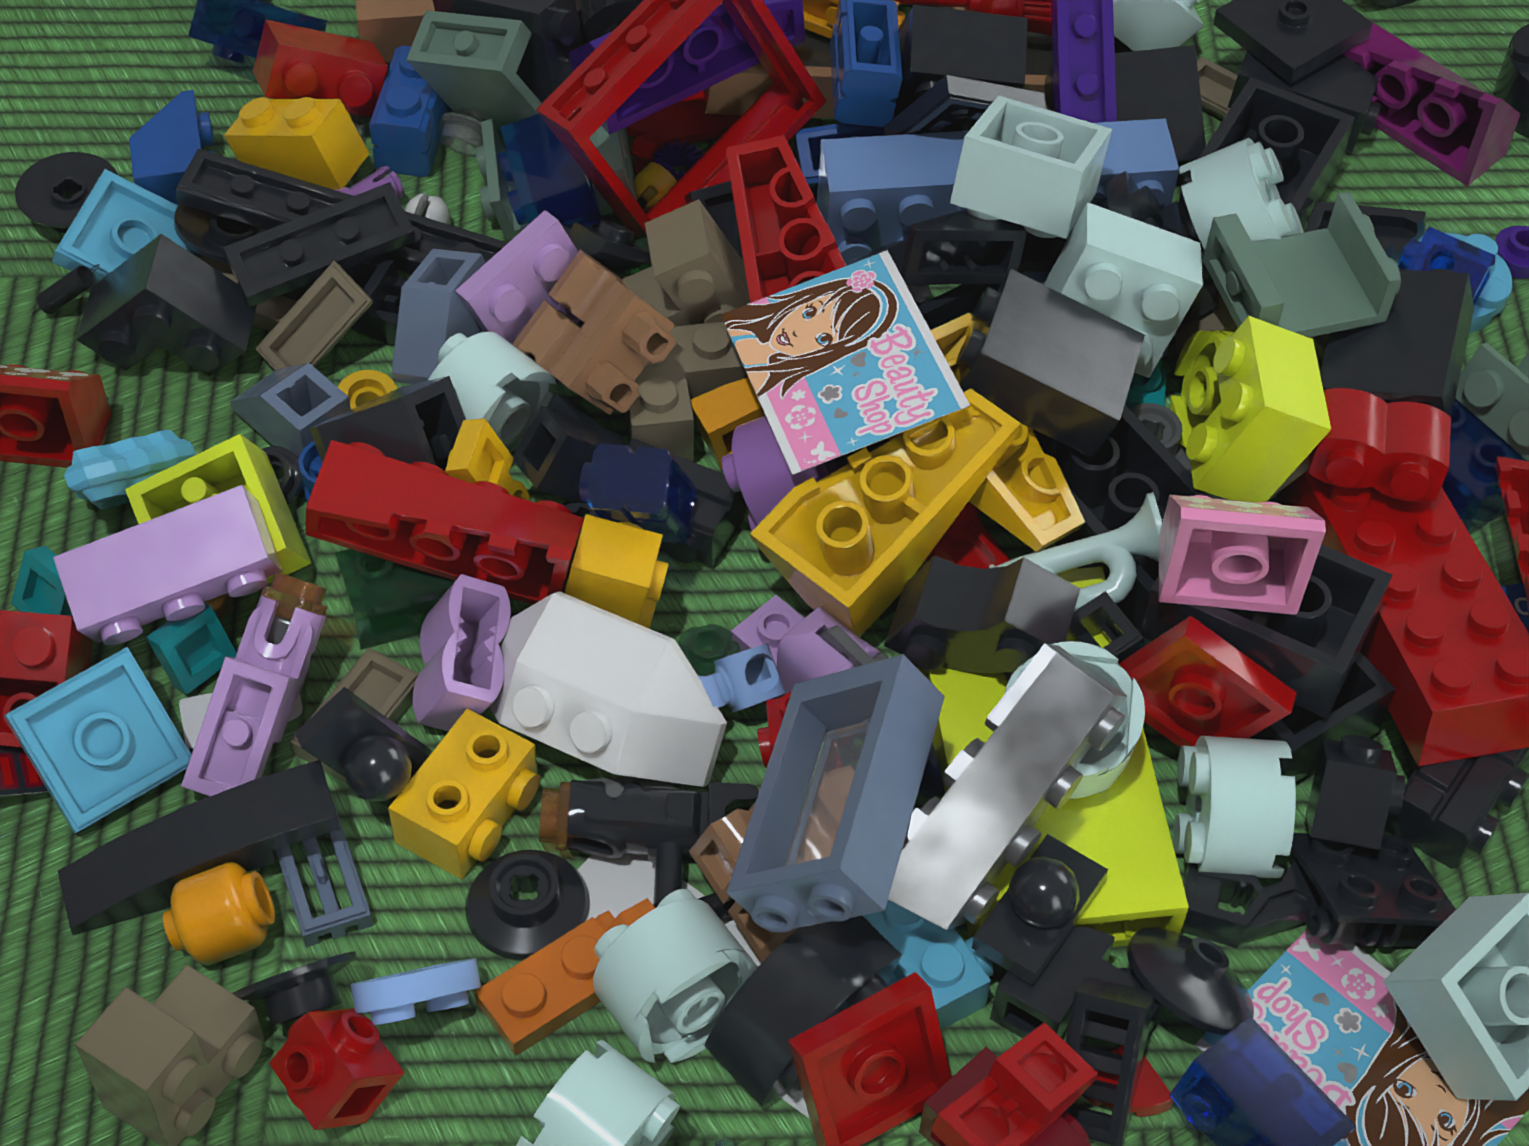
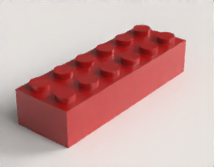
[1277,469,1529,767]

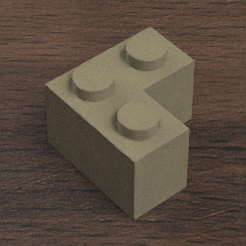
[622,199,750,327]
[624,322,746,462]
[75,965,265,1146]

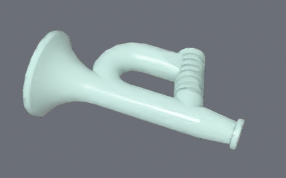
[989,492,1162,611]

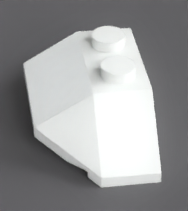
[489,592,727,787]

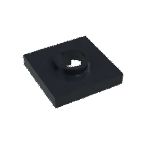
[884,75,1046,136]

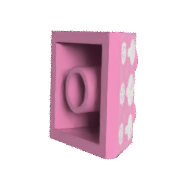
[1159,495,1326,615]

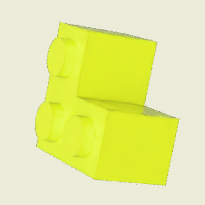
[1186,316,1331,503]
[125,434,311,584]

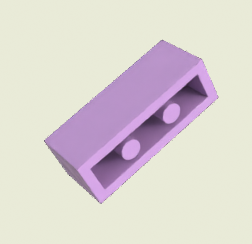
[53,485,283,645]

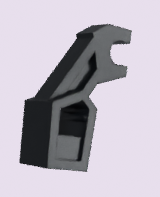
[1181,858,1323,948]

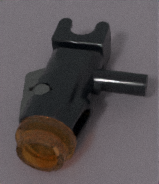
[539,776,759,908]

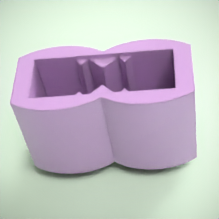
[413,574,511,731]

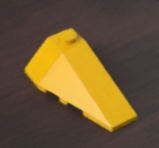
[888,313,1085,552]
[750,388,1021,638]

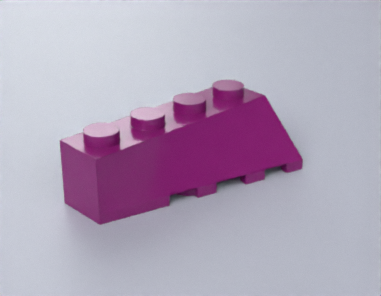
[1342,21,1521,187]

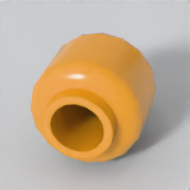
[163,862,275,966]

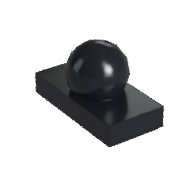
[294,687,432,808]
[971,834,1108,985]

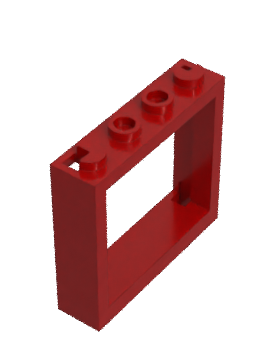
[536,0,827,250]

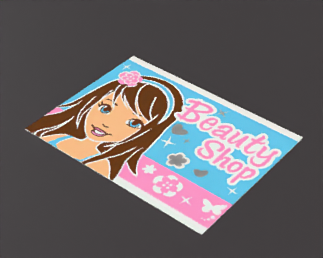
[721,250,970,475]
[1195,929,1529,1146]

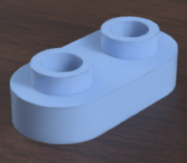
[350,958,481,1025]

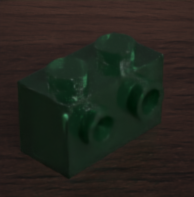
[335,549,455,650]

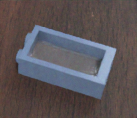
[726,654,945,933]

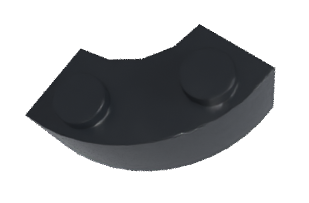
[884,556,1081,673]
[704,915,902,1106]

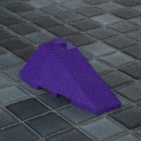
[569,0,806,135]

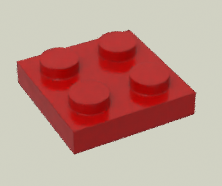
[1119,616,1297,748]
[788,972,952,1146]

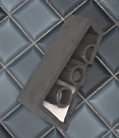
[888,643,1127,930]

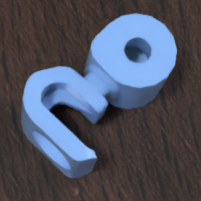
[698,643,786,713]

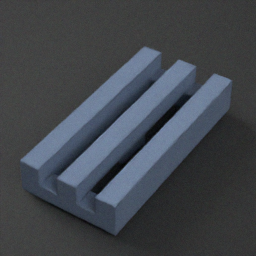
[275,801,373,947]

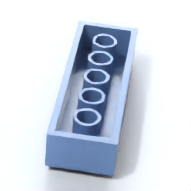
[817,118,1179,264]

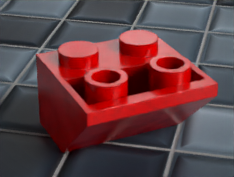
[0,610,93,748]

